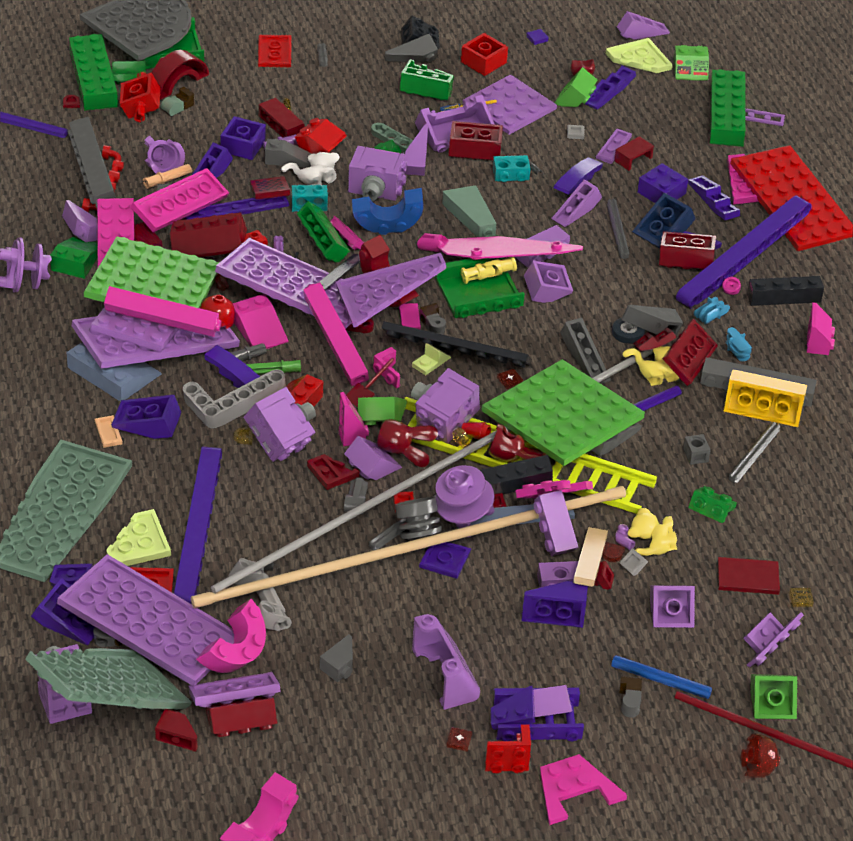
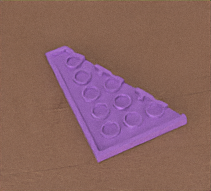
[335,253,446,327]

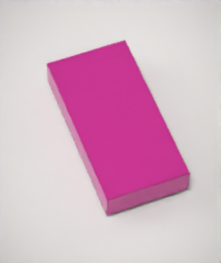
[399,303,421,330]

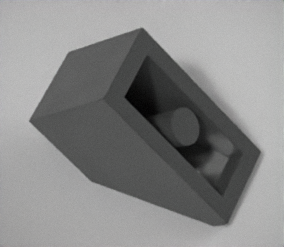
[319,634,353,682]

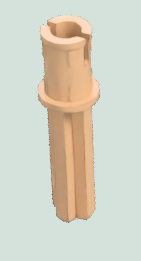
[143,164,192,189]

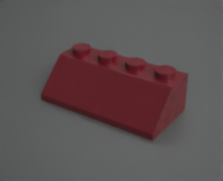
[170,212,247,257]

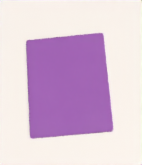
[534,685,572,717]

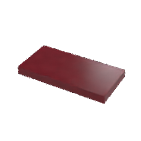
[662,319,718,386]

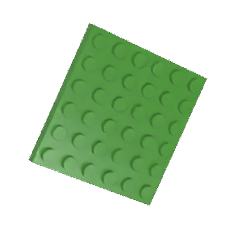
[84,237,219,308]
[482,359,645,466]

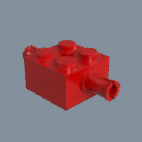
[120,72,160,122]

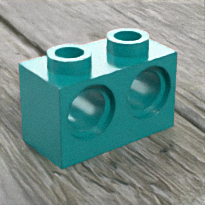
[493,155,530,182]
[292,185,328,211]

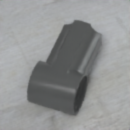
[344,478,368,514]

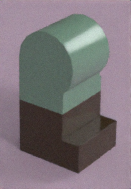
[161,87,194,116]

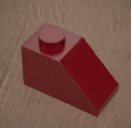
[155,709,198,752]

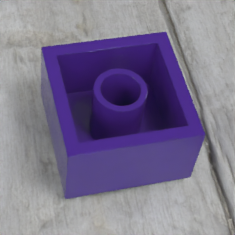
[221,116,266,160]
[638,163,688,203]

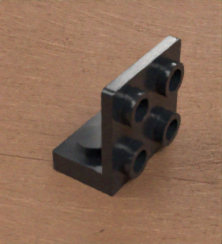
[401,16,440,49]

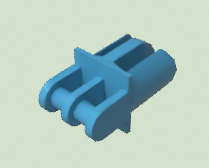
[694,297,730,324]
[726,327,752,361]

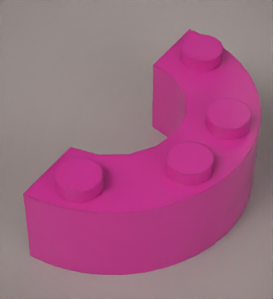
[196,599,266,673]
[220,772,298,841]

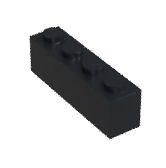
[747,276,824,306]
[480,455,553,494]

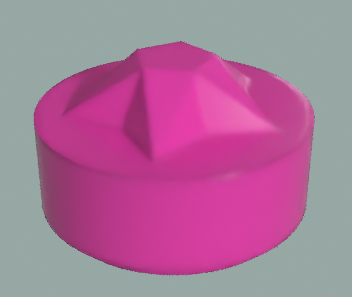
[722,277,741,295]

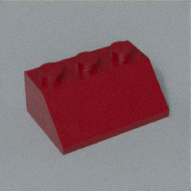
[449,121,503,160]
[659,231,716,270]
[205,696,278,737]

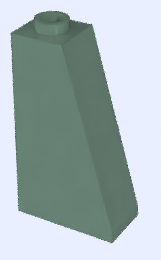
[442,185,496,237]

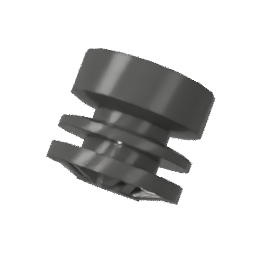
[395,497,442,540]

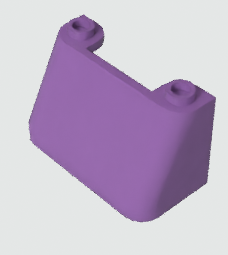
[415,95,495,153]
[412,614,480,710]

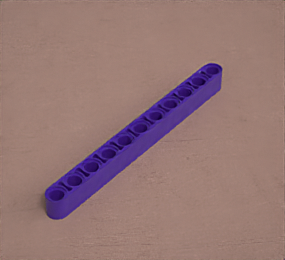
[676,195,812,309]
[174,446,222,604]

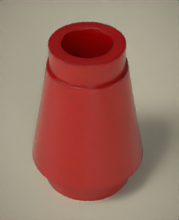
[461,422,491,440]

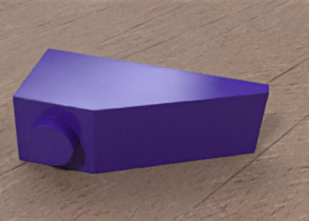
[192,142,233,178]

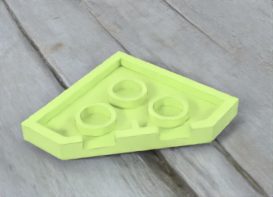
[606,38,672,73]
[106,509,171,566]

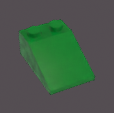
[50,237,98,279]

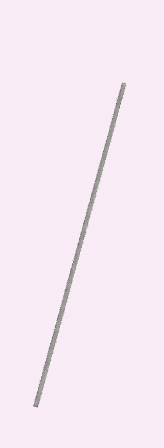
[211,344,666,594]

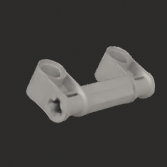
[228,558,292,631]

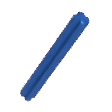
[612,655,712,699]

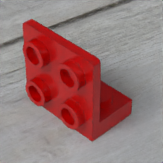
[485,724,531,773]

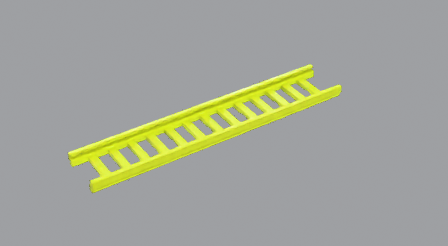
[405,397,657,514]

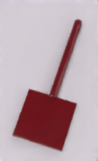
[346,358,394,407]

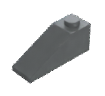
[385,34,438,62]
[265,139,312,168]

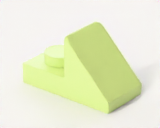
[412,343,451,376]

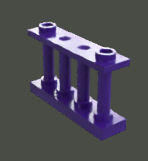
[493,688,584,741]

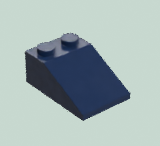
[632,193,696,249]

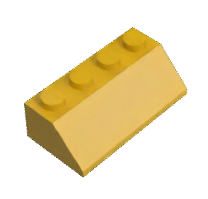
[724,370,807,427]

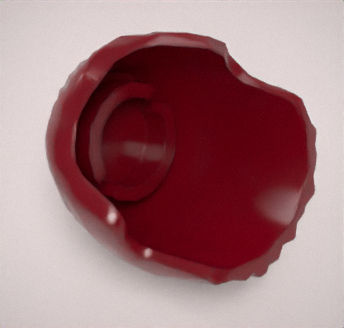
[570,59,595,76]

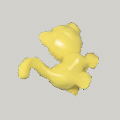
[623,346,679,386]
[628,508,677,556]

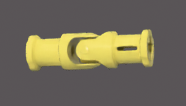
[461,257,517,284]

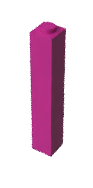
[303,282,369,386]
[104,286,222,337]

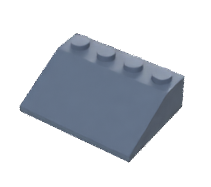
[67,343,162,402]

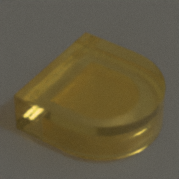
[234,427,254,445]
[453,427,470,448]

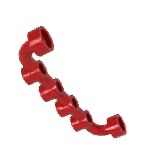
[82,145,124,213]

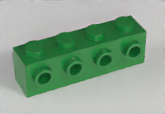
[297,201,350,263]

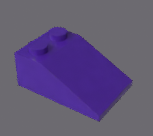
[111,395,182,439]
[31,578,95,645]
[522,581,588,628]

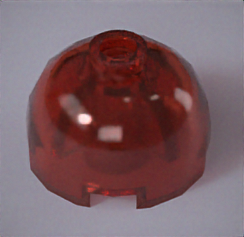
[740,733,780,778]

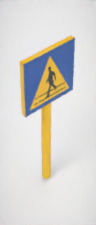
[440,100,497,112]

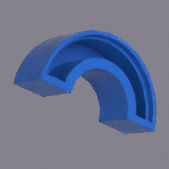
[352,188,423,235]

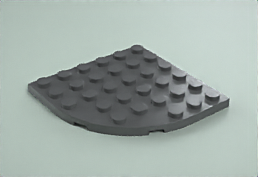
[80,0,192,61]

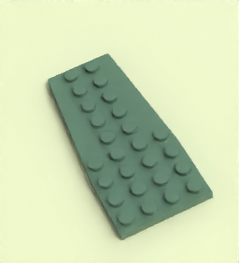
[0,440,132,582]
[25,648,192,710]

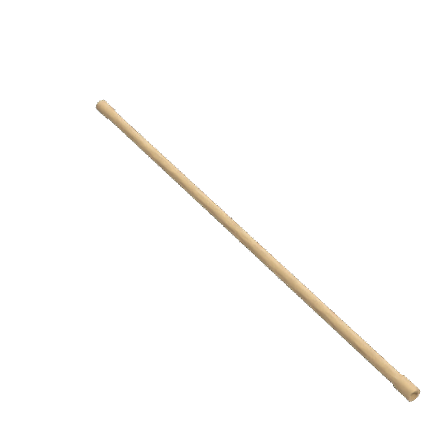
[191,486,626,608]

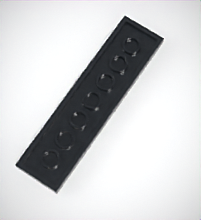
[382,321,532,368]

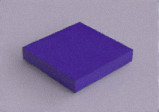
[419,542,471,579]

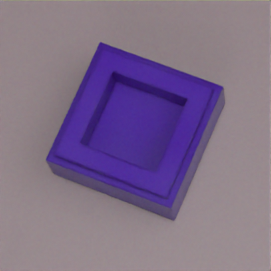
[526,29,549,45]

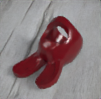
[377,419,438,467]
[489,424,546,462]

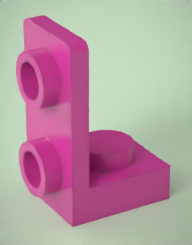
[373,347,400,388]

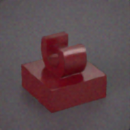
[594,561,614,590]

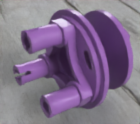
[0,237,52,292]
[436,465,495,537]

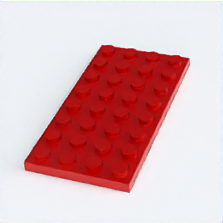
[730,145,853,251]

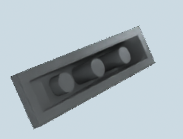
[560,318,611,384]

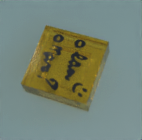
[790,588,814,607]

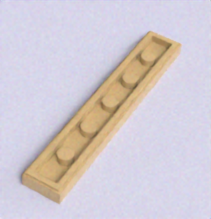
[573,527,608,587]

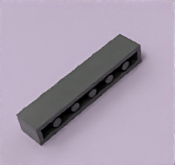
[700,357,817,407]

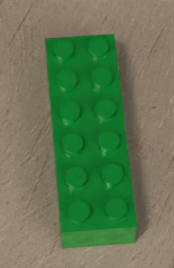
[69,34,118,111]
[710,69,745,147]

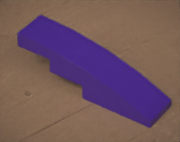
[585,66,636,110]
[554,157,603,194]
[688,175,740,220]
[205,345,260,388]

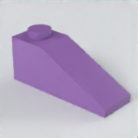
[617,11,670,39]
[404,124,428,176]
[551,179,602,227]
[62,200,98,242]

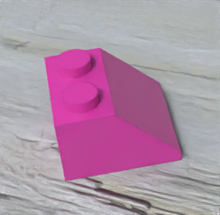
[807,303,835,355]

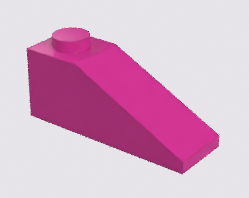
[339,392,369,447]

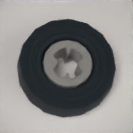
[612,318,645,344]

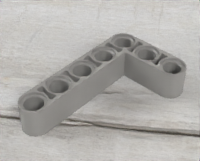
[183,369,286,428]

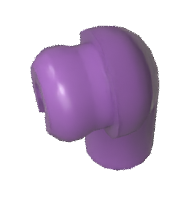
[615,524,635,550]

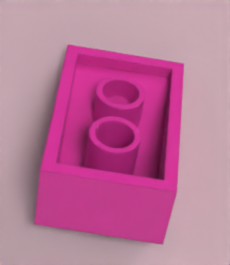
[233,294,288,349]

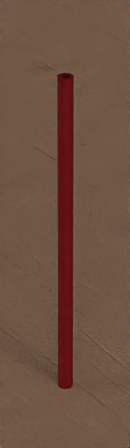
[675,691,853,769]

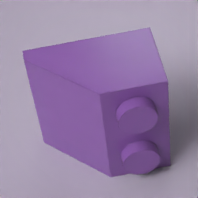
[524,260,573,303]
[344,436,402,480]
[650,585,695,627]

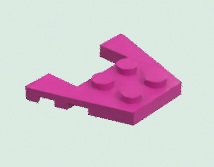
[516,480,593,498]
[540,754,627,825]

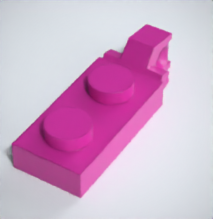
[330,216,364,250]

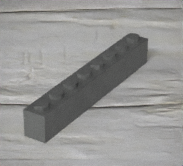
[68,116,116,210]

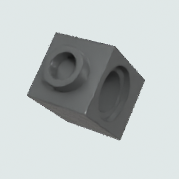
[683,434,710,465]

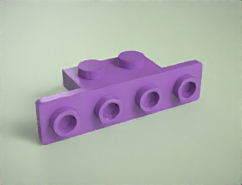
[743,612,804,667]

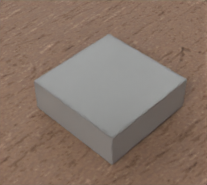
[567,125,584,139]
[619,548,648,576]

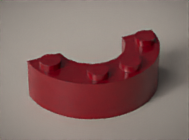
[152,50,209,100]
[359,235,419,307]

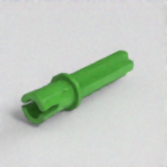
[246,360,301,375]

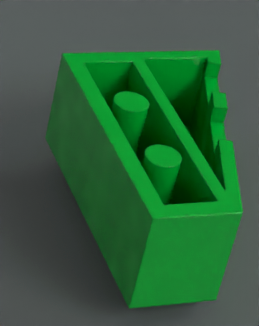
[400,59,454,100]

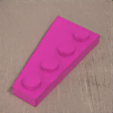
[727,154,759,204]

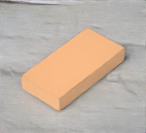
[95,415,122,448]

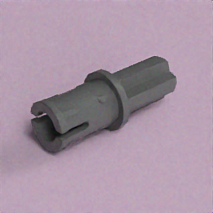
[230,343,267,361]

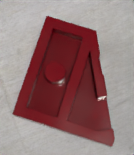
[307,454,359,490]

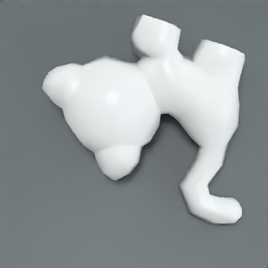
[281,152,339,185]

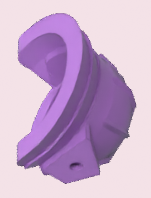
[144,135,185,173]

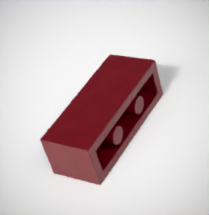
[259,97,305,138]

